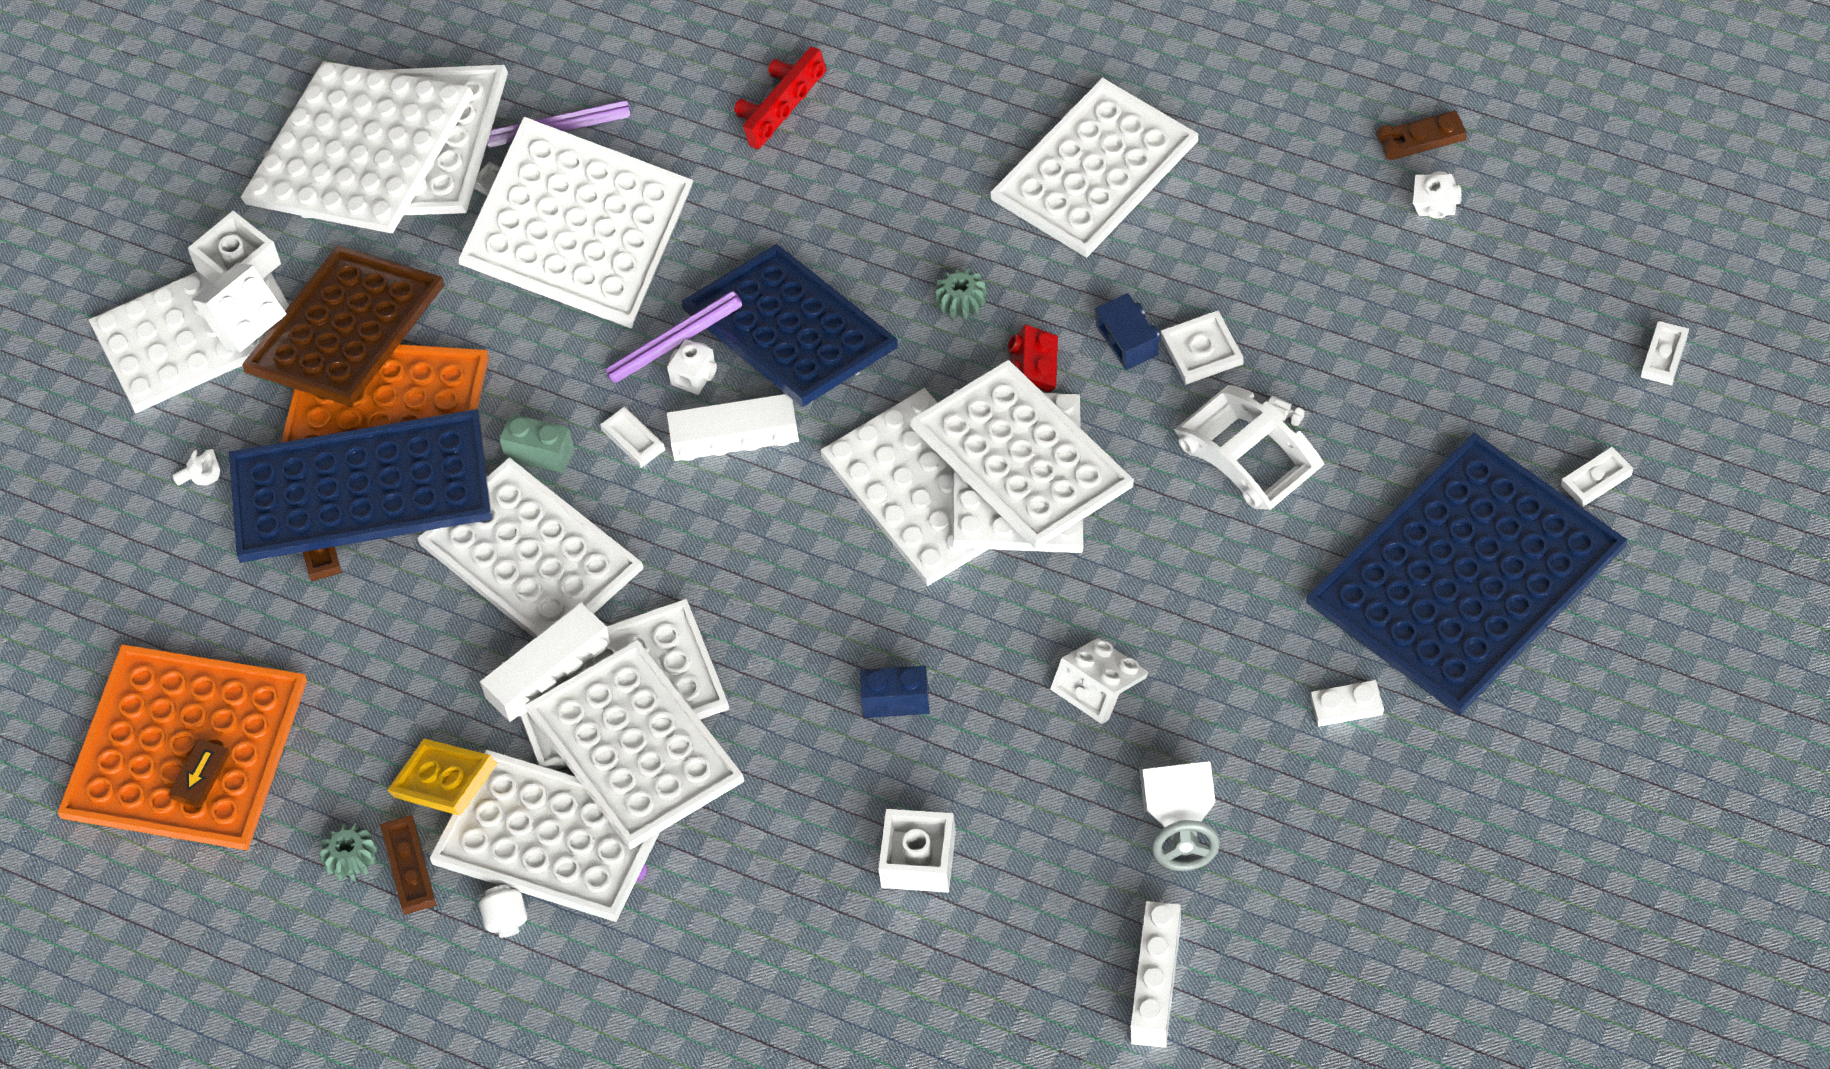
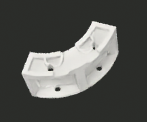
[1174,385,1324,510]

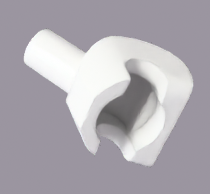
[173,449,220,485]

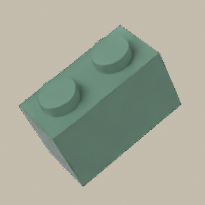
[499,414,574,474]

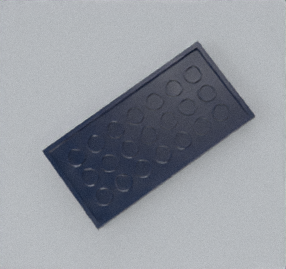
[229,409,492,563]

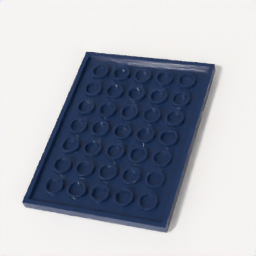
[1306,433,1627,716]

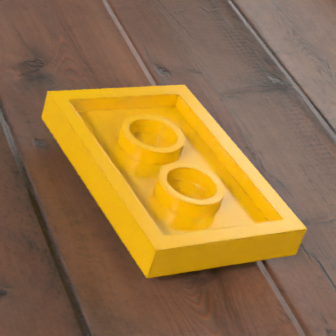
[387,738,497,816]

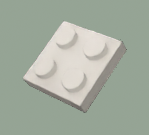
[1161,310,1243,385]

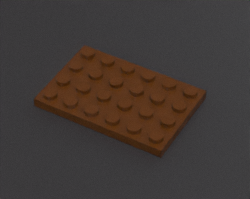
[242,245,444,406]

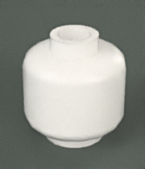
[479,885,527,938]

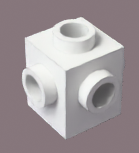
[1413,171,1462,218]
[667,339,717,395]

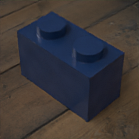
[1095,293,1161,370]
[860,666,930,718]

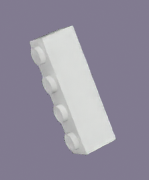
[667,394,799,461]
[480,603,610,722]
[1131,901,1181,1048]

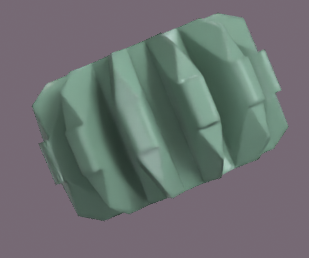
[934,268,987,320]
[319,823,377,882]

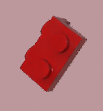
[1007,324,1058,393]

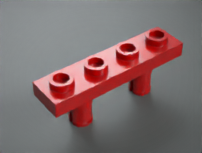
[734,46,827,150]

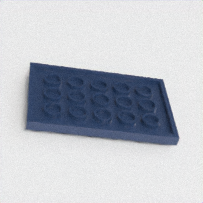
[682,244,898,407]

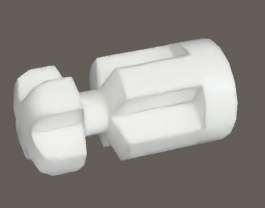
[1268,396,1305,426]

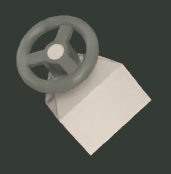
[1139,761,1220,871]

